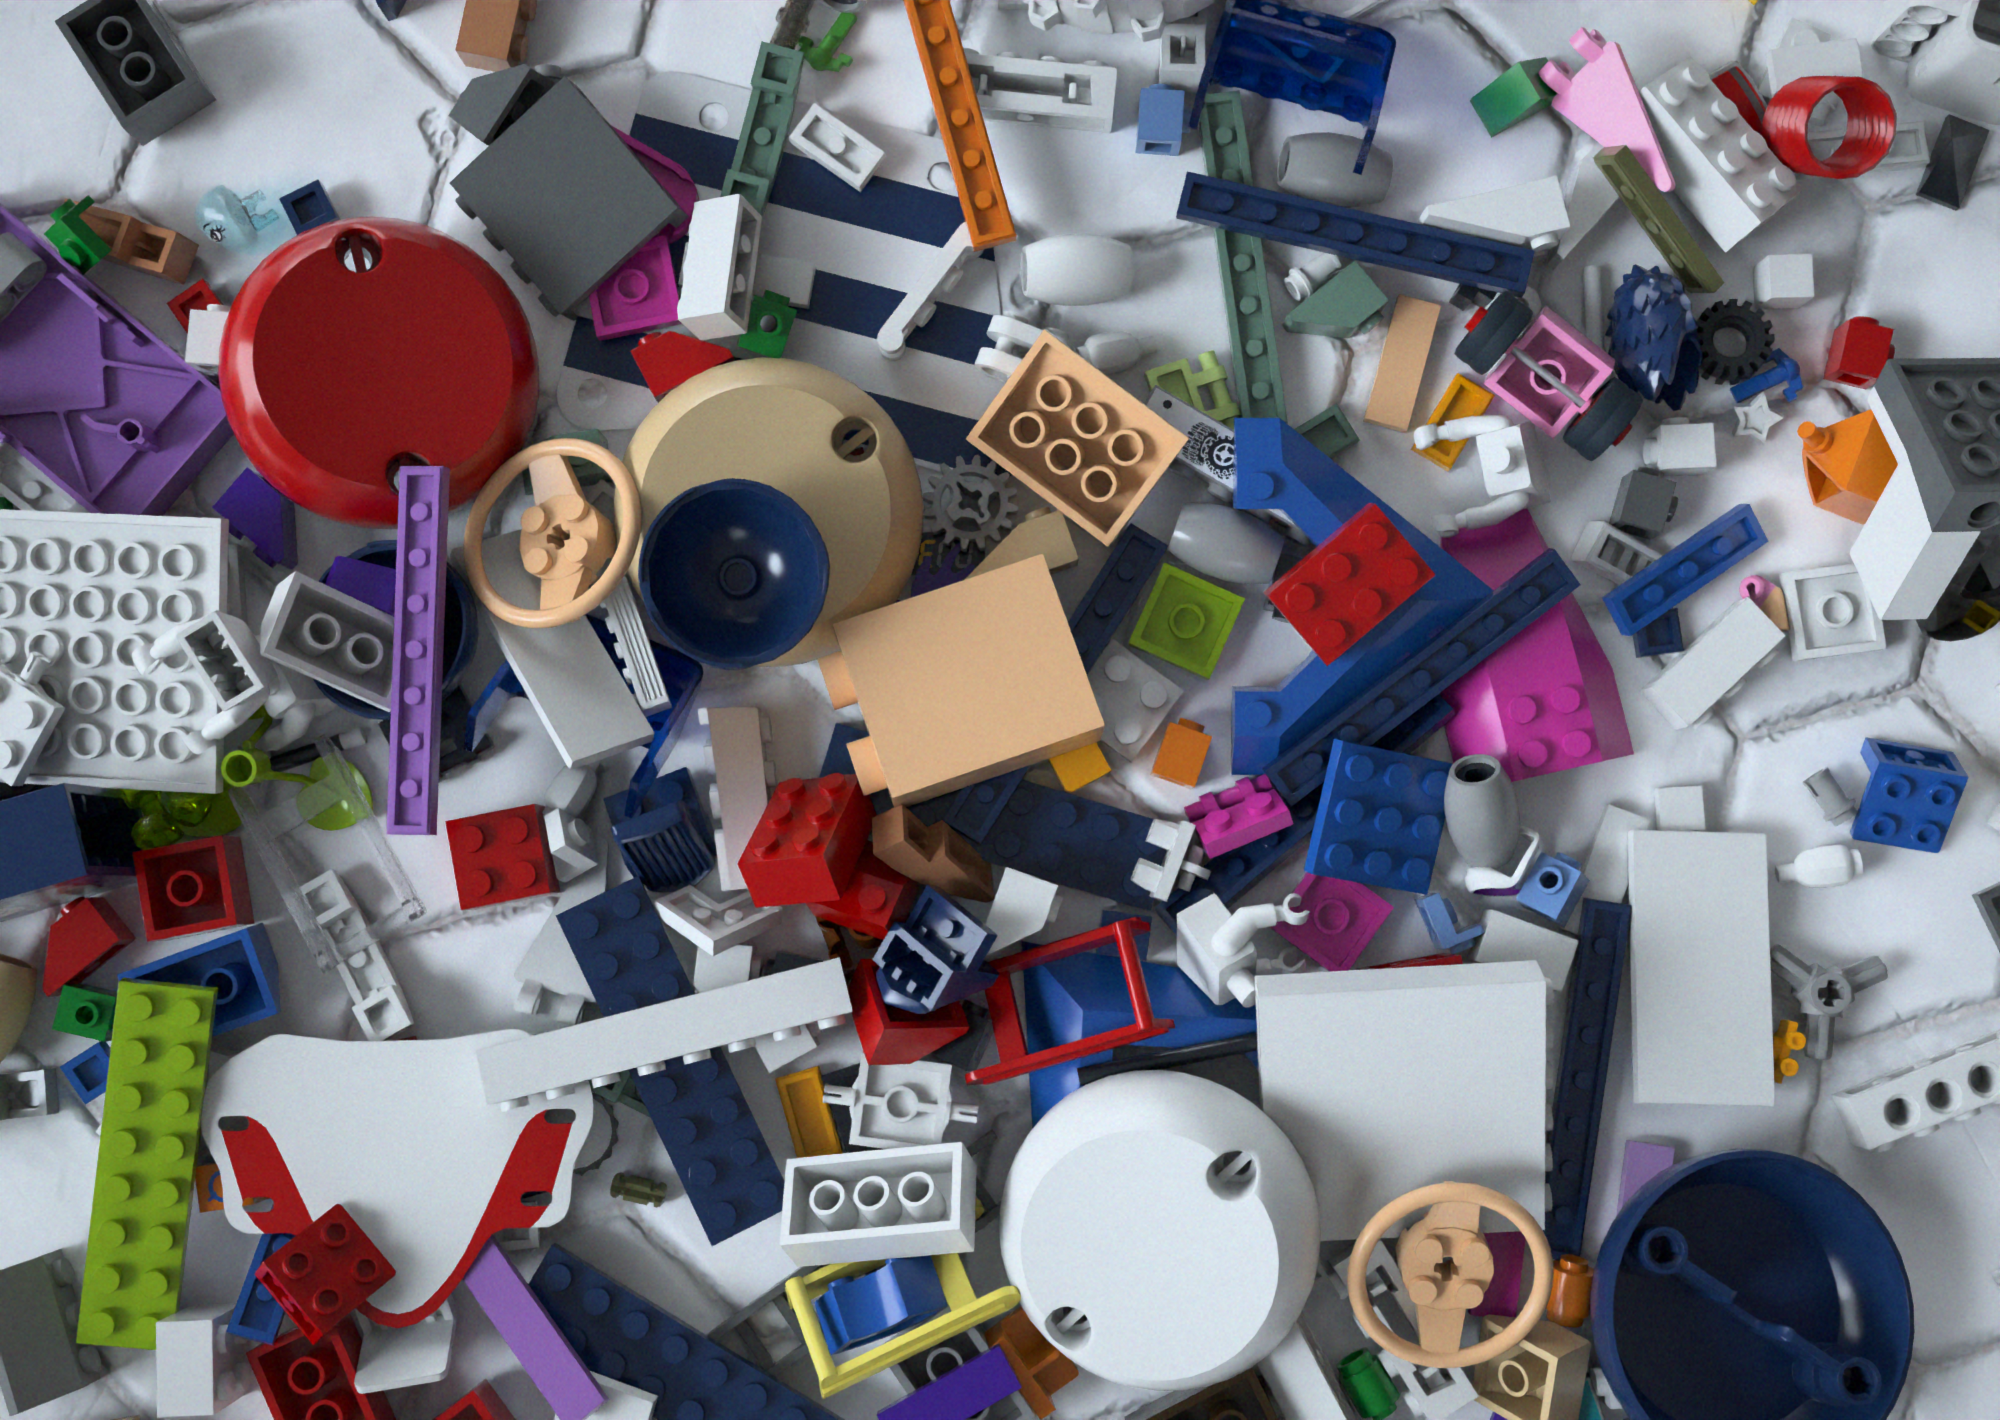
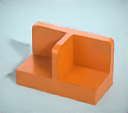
[984,1306,1079,1420]

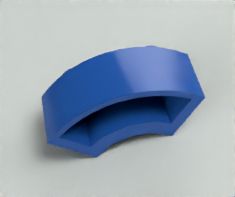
[814,1255,948,1355]

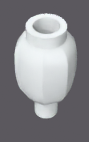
[1076,331,1157,375]
[542,759,602,818]
[1775,844,1863,888]

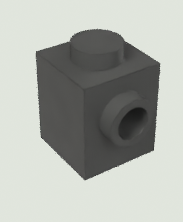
[1609,467,1678,540]

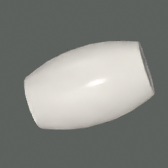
[1021,234,1133,306]

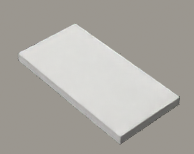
[1627,830,1775,1107]

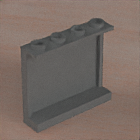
[449,76,689,321]

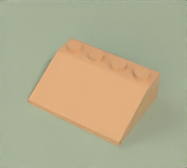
[966,329,1189,547]

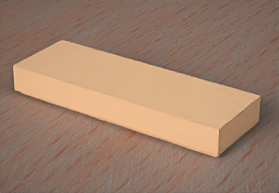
[1363,294,1441,433]

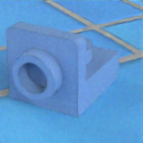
[1414,893,1484,954]

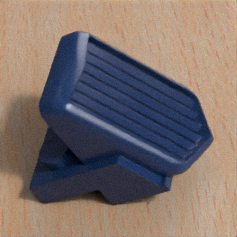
[603,767,717,892]
[872,884,1000,1014]

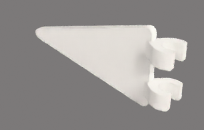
[514,838,609,1026]

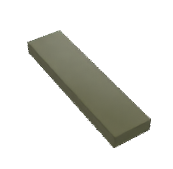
[1593,145,1725,293]

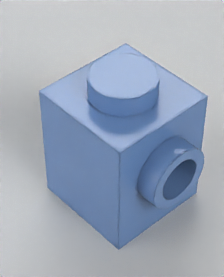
[1135,84,1192,156]
[1516,852,1590,928]

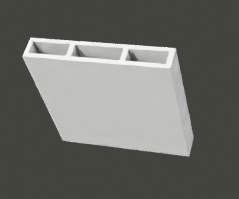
[1255,960,1554,1241]

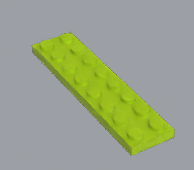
[76,978,218,1350]

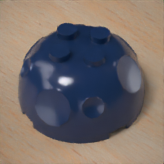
[638,478,830,670]

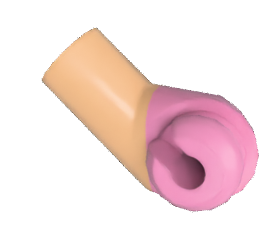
[1739,575,1790,632]

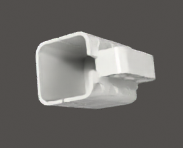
[1871,0,2000,125]

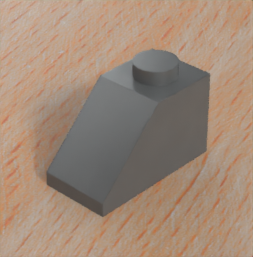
[448,64,555,146]

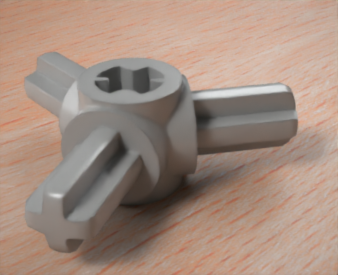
[1770,944,1888,1060]

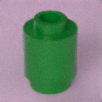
[1336,1347,1400,1420]

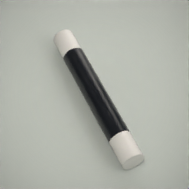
[270,726,367,772]

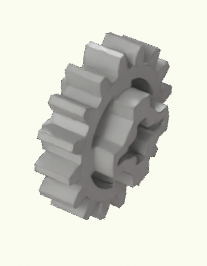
[923,455,1018,552]

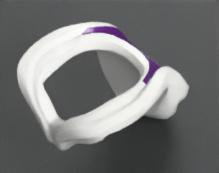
[1464,825,1545,897]

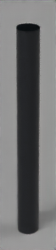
[1077,1032,1258,1086]

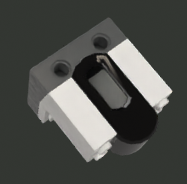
[1849,358,2000,642]

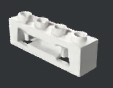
[963,48,1118,133]
[1327,1239,1479,1420]

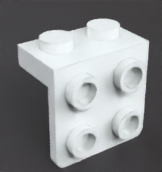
[354,1293,458,1394]

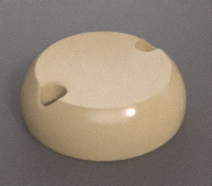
[614,358,924,667]

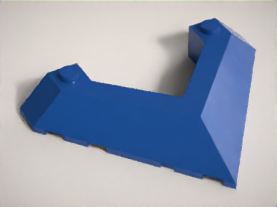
[1231,418,1494,775]
[1022,941,1258,1129]

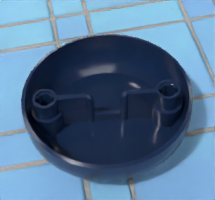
[1590,1149,1915,1420]

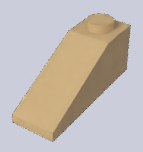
[964,507,1079,580]

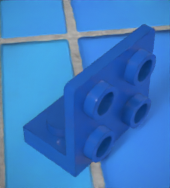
[1850,737,1969,853]

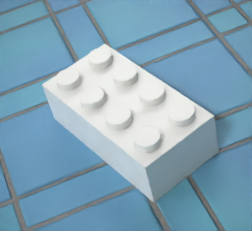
[1639,56,1804,253]
[779,1142,977,1267]

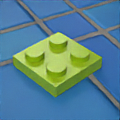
[1127,562,1245,681]

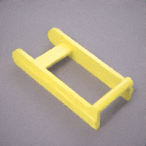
[785,1198,1021,1399]

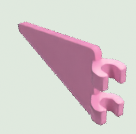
[1538,27,1675,192]

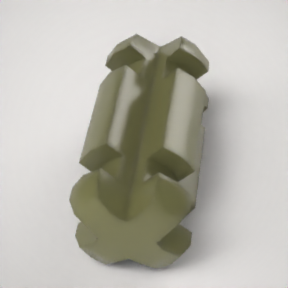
[610,1172,667,1208]

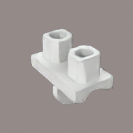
[1130,819,1211,902]

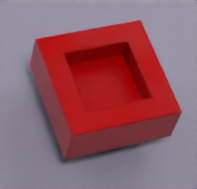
[166,278,224,334]

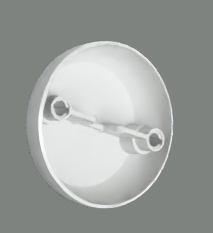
[999,1070,1321,1391]

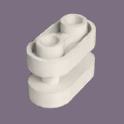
[974,311,1074,383]

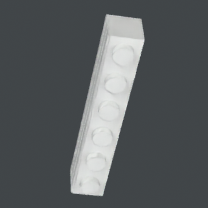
[593,548,672,717]

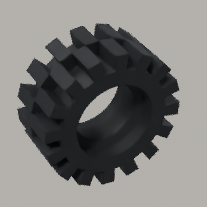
[1696,299,1775,385]

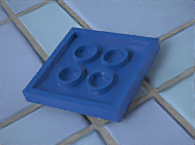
[1304,739,1453,895]

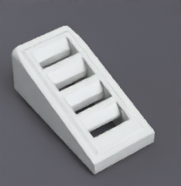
[1571,521,1663,585]

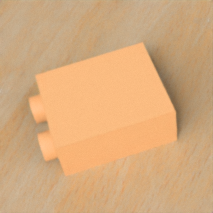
[817,554,1105,807]

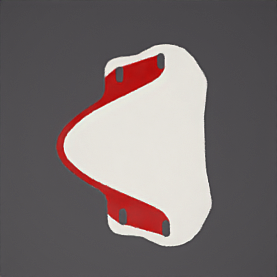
[201,1028,594,1328]

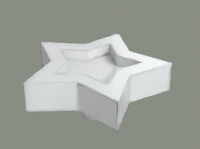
[1732,392,1784,443]

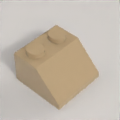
[1472,1314,1591,1420]

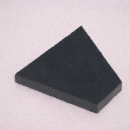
[1915,114,1990,211]

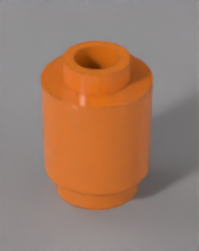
[1546,1254,1594,1328]

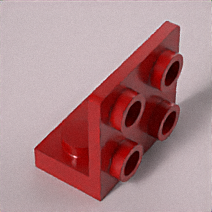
[255,1204,396,1345]

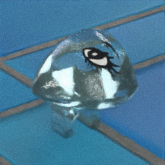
[194,184,279,255]

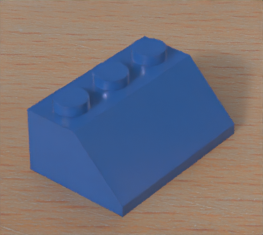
[117,922,281,1037]

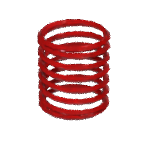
[1762,76,1897,179]

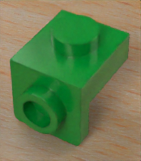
[44,195,112,275]

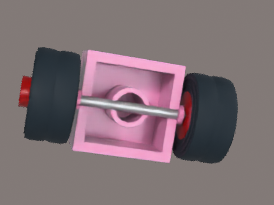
[1454,291,1643,461]

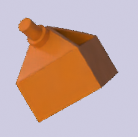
[1797,409,1898,525]

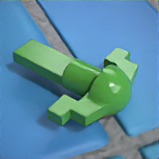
[798,12,857,72]

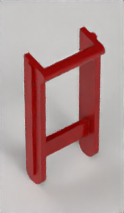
[964,917,1175,1085]

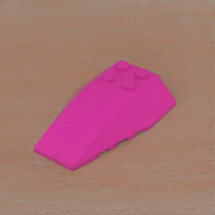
[1440,508,1634,782]

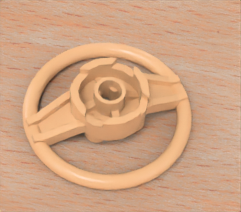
[463,438,642,628]
[1347,1181,1554,1368]

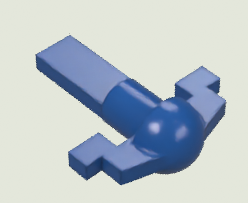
[1730,348,1803,403]

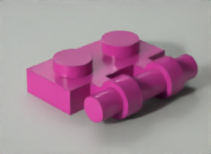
[1184,774,1293,859]

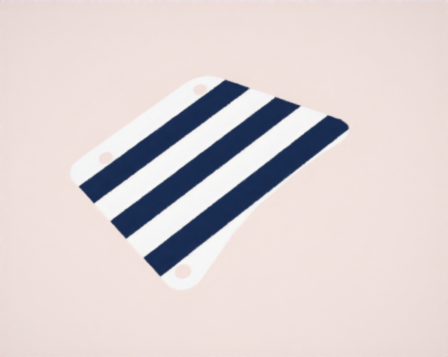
[556,71,1012,483]

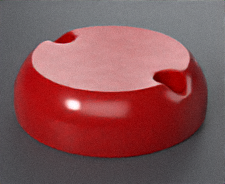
[218,216,540,530]

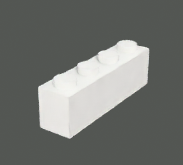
[698,706,777,891]

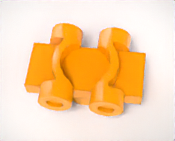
[1773,1019,1806,1084]

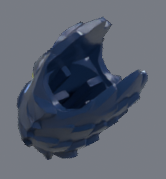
[1605,264,1702,411]

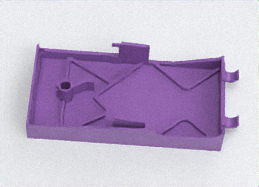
[0,203,234,516]

